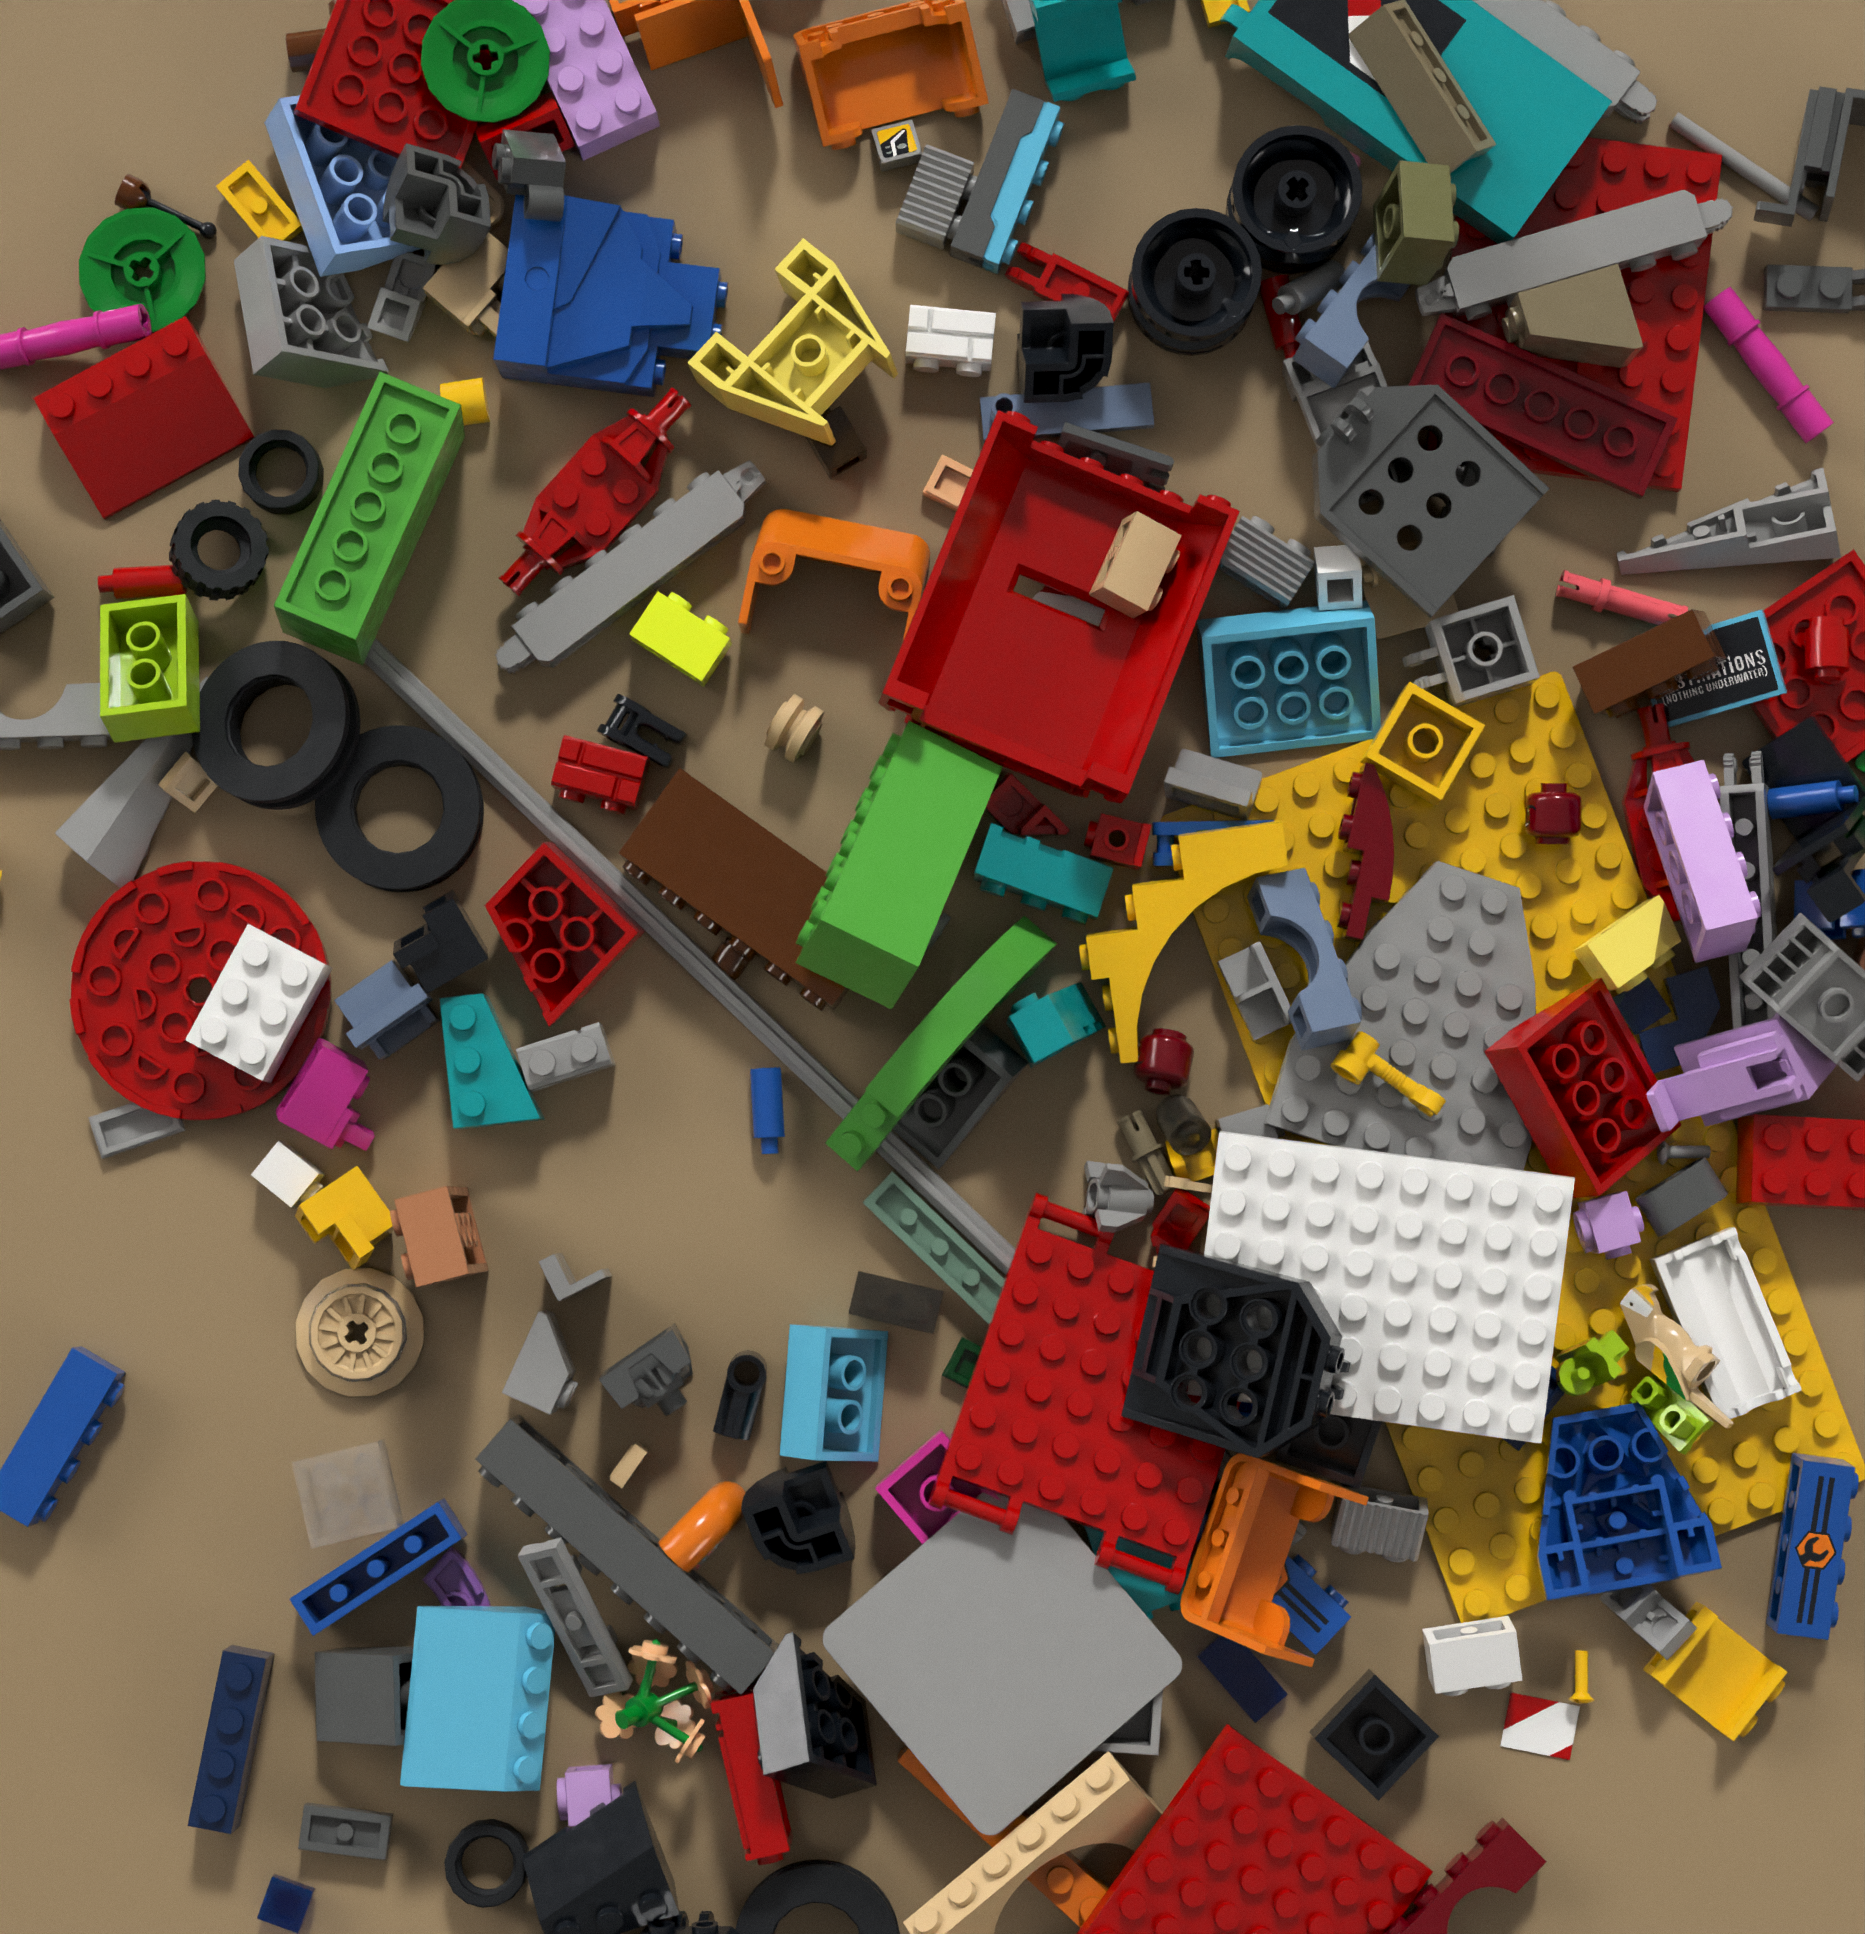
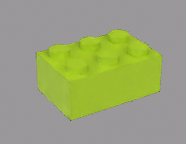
[100,594,200,743]

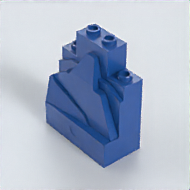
[493,195,728,397]

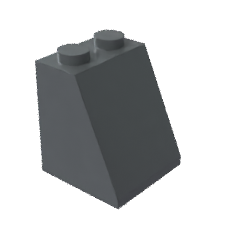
[315,1646,414,1746]

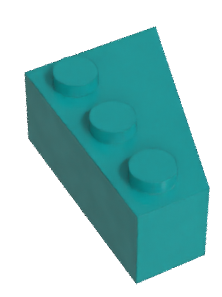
[973,823,1114,925]
[1006,982,1106,1068]

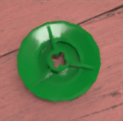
[421,0,550,123]
[79,207,206,332]

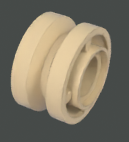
[764,694,825,763]

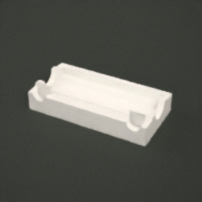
[1649,1227,1802,1422]

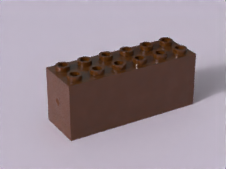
[619,768,849,1011]

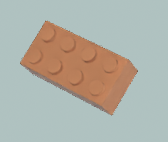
[390,1186,489,1287]

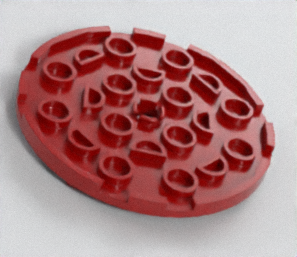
[69,861,331,1120]

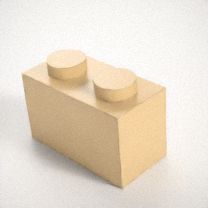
[1089,511,1182,618]

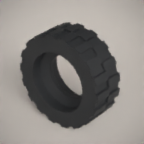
[169,500,269,601]

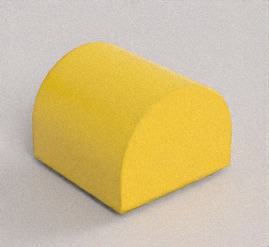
[440,377,490,426]

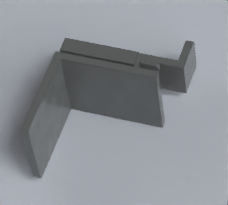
[1753,86,1865,227]

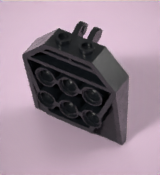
[1121,1244,1351,1458]

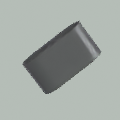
[1635,1157,1728,1237]

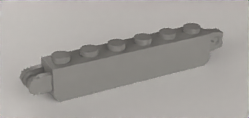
[1472,0,1658,125]
[1415,190,1733,321]
[495,460,766,674]
[1720,751,1777,1029]

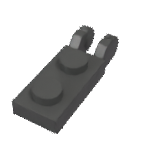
[1763,264,1865,313]

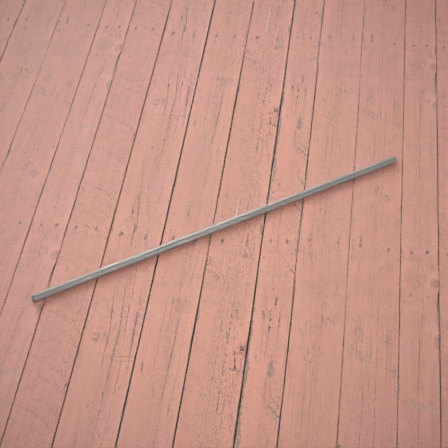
[365,638,1307,1546]

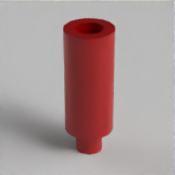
[1260,275,1302,359]
[98,565,187,599]

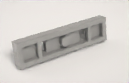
[518,1538,633,1698]

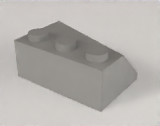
[234,236,389,388]

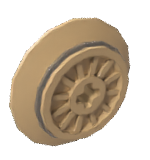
[295,1268,424,1397]

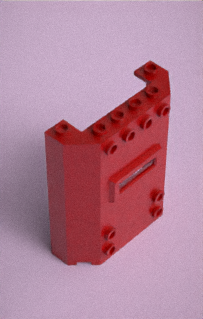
[878,410,1240,803]

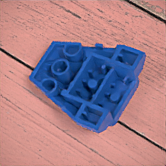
[1537,1402,1722,1601]

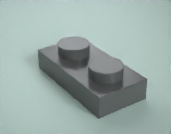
[298,1803,393,1860]

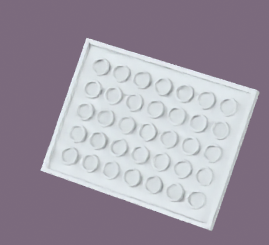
[1187,1131,1575,1444]

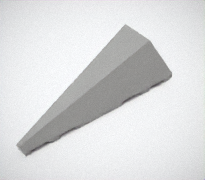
[1617,468,1841,575]

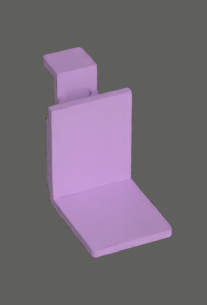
[1646,1013,1836,1132]

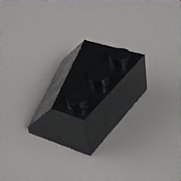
[753,1632,877,1799]
[523,1781,679,1934]

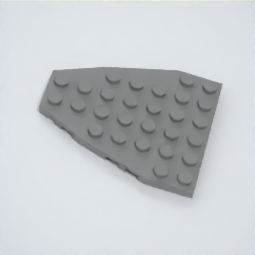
[1264,861,1536,1170]

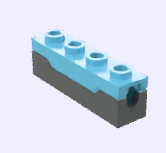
[950,88,1064,274]

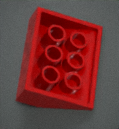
[33,316,255,519]
[1484,978,1682,1198]

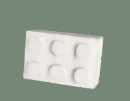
[185,924,333,1083]

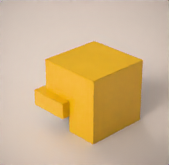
[295,1166,394,1270]

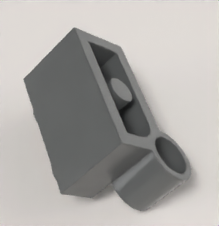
[492,129,566,222]

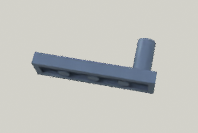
[980,382,1154,443]

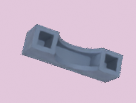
[1292,233,1412,389]
[1247,868,1362,1051]

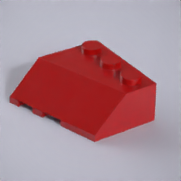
[484,842,645,1027]

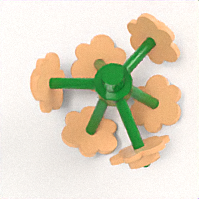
[595,1639,714,1764]

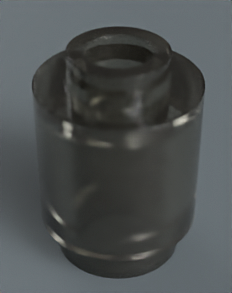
[1156,1094,1211,1155]

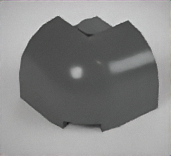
[383,143,491,265]

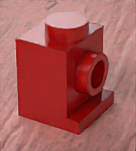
[1083,813,1152,871]

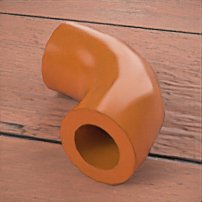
[658,1481,746,1573]

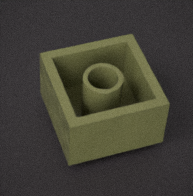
[1373,160,1459,286]

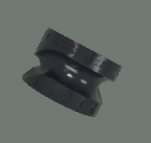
[1226,125,1362,274]
[1127,208,1262,356]

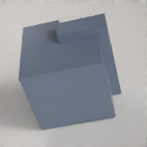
[334,960,440,1060]

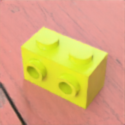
[629,591,732,687]

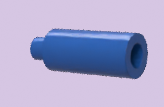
[1767,780,1859,820]
[750,1067,785,1154]

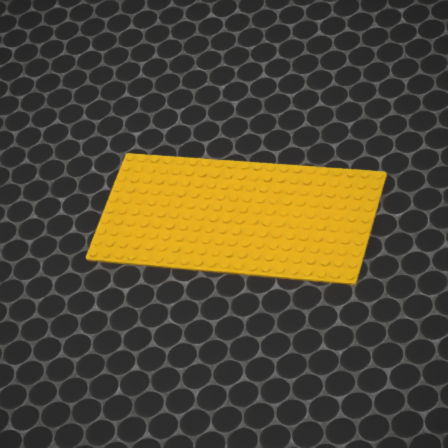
[1160,671,1865,1623]

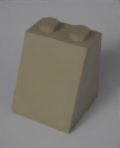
[1502,264,1644,368]

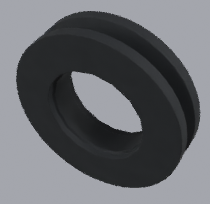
[192,641,361,810]
[315,725,484,892]
[735,1859,900,1934]

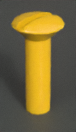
[1568,1650,1594,1704]

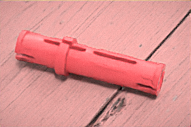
[1556,570,1688,625]

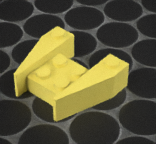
[687,238,898,446]

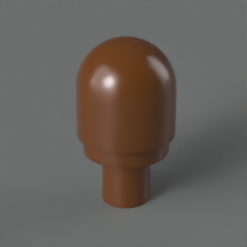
[711,937,750,980]

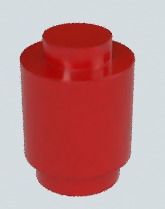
[1804,616,1850,682]

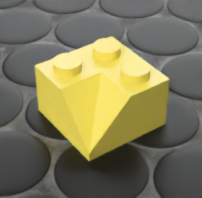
[1573,895,1681,994]

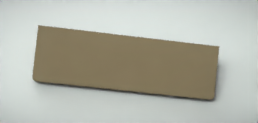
[1349,0,1497,173]

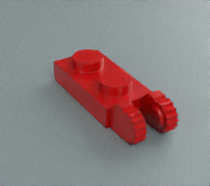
[1005,243,1129,322]

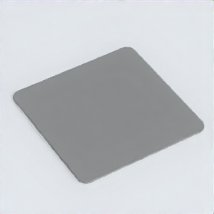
[823,1492,1182,1835]

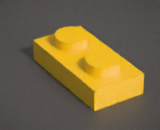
[216,159,303,242]

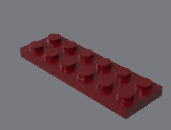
[1408,313,1678,499]

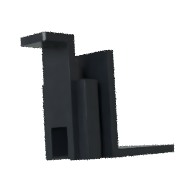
[1742,716,1865,922]

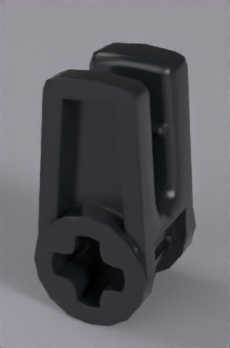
[597,694,688,769]

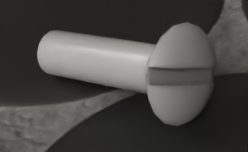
[1657,1141,1711,1165]

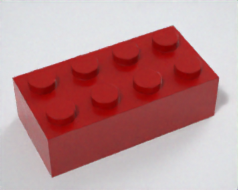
[1736,1114,1865,1211]

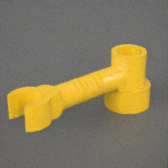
[1330,1031,1446,1117]

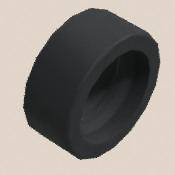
[238,429,324,515]
[444,1819,529,1908]

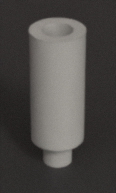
[1272,260,1345,315]

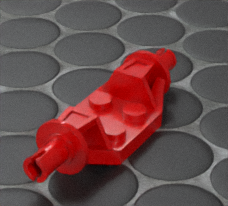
[499,387,692,596]
[1622,703,1695,962]

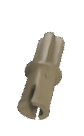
[1117,1110,1174,1196]

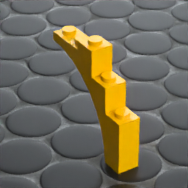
[1079,820,1289,1064]

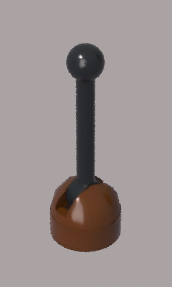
[115,174,217,239]

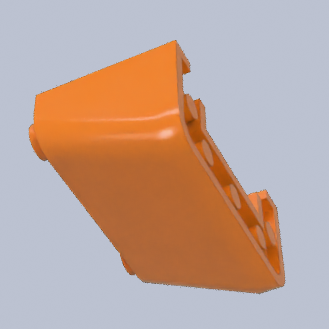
[793,0,989,150]

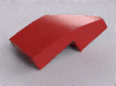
[985,772,1070,835]
[1150,1188,1210,1255]

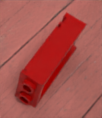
[710,1683,793,1865]

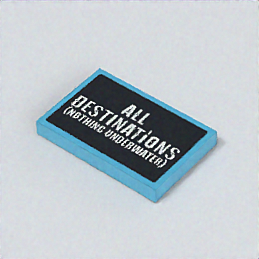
[1651,609,1787,728]

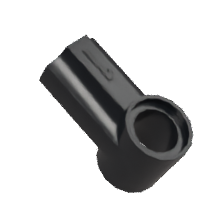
[713,1350,767,1441]

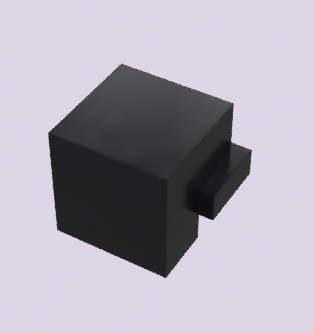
[393,890,488,993]

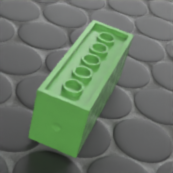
[274,371,465,666]
[795,721,1002,1009]

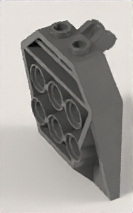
[1312,385,1550,618]

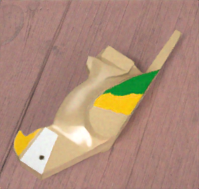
[1620,1284,1734,1429]

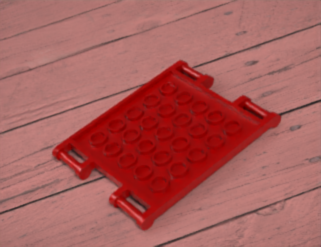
[928,1192,1241,1595]

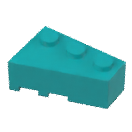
[440,993,545,1130]

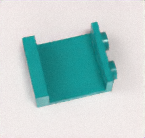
[1029,0,1136,102]

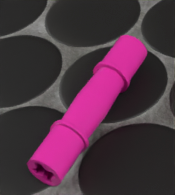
[1704,286,1834,444]
[0,304,152,370]

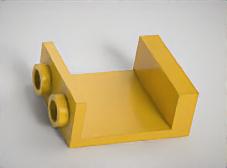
[1643,1602,1788,1741]

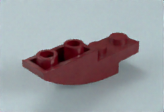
[1337,763,1394,943]

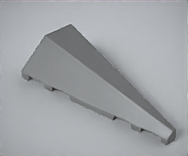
[55,677,209,888]

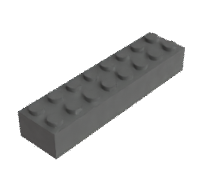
[475,1415,779,1695]

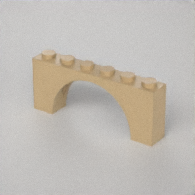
[903,1751,1163,1934]

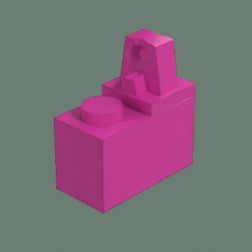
[275,1037,375,1151]

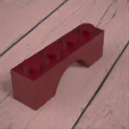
[1383,1817,1547,1934]

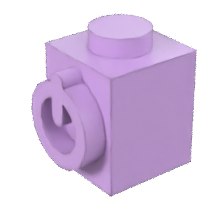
[1573,1191,1644,1260]
[557,1764,622,1826]

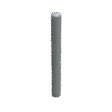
[1668,112,1819,221]

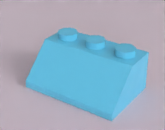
[780,1324,888,1462]

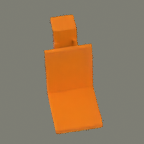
[608,0,783,108]

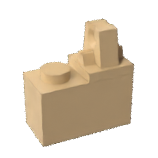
[423,232,508,338]

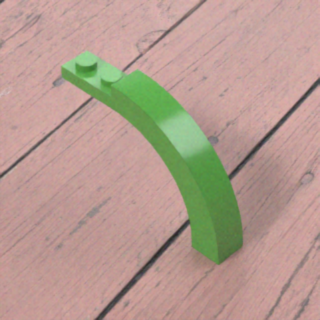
[825,916,1057,1172]

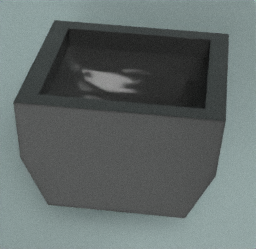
[599,1323,693,1416]

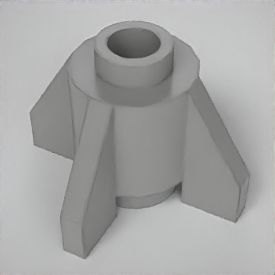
[1082,1161,1154,1233]

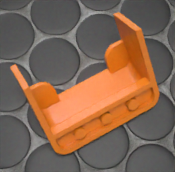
[738,509,930,640]
[1180,1453,1369,1667]

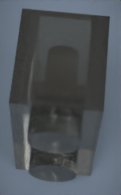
[848,1270,944,1334]

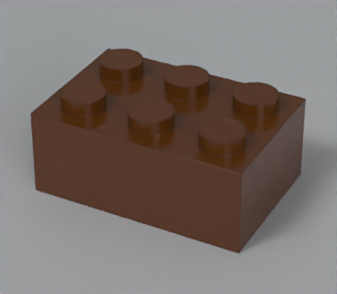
[1573,609,1727,719]

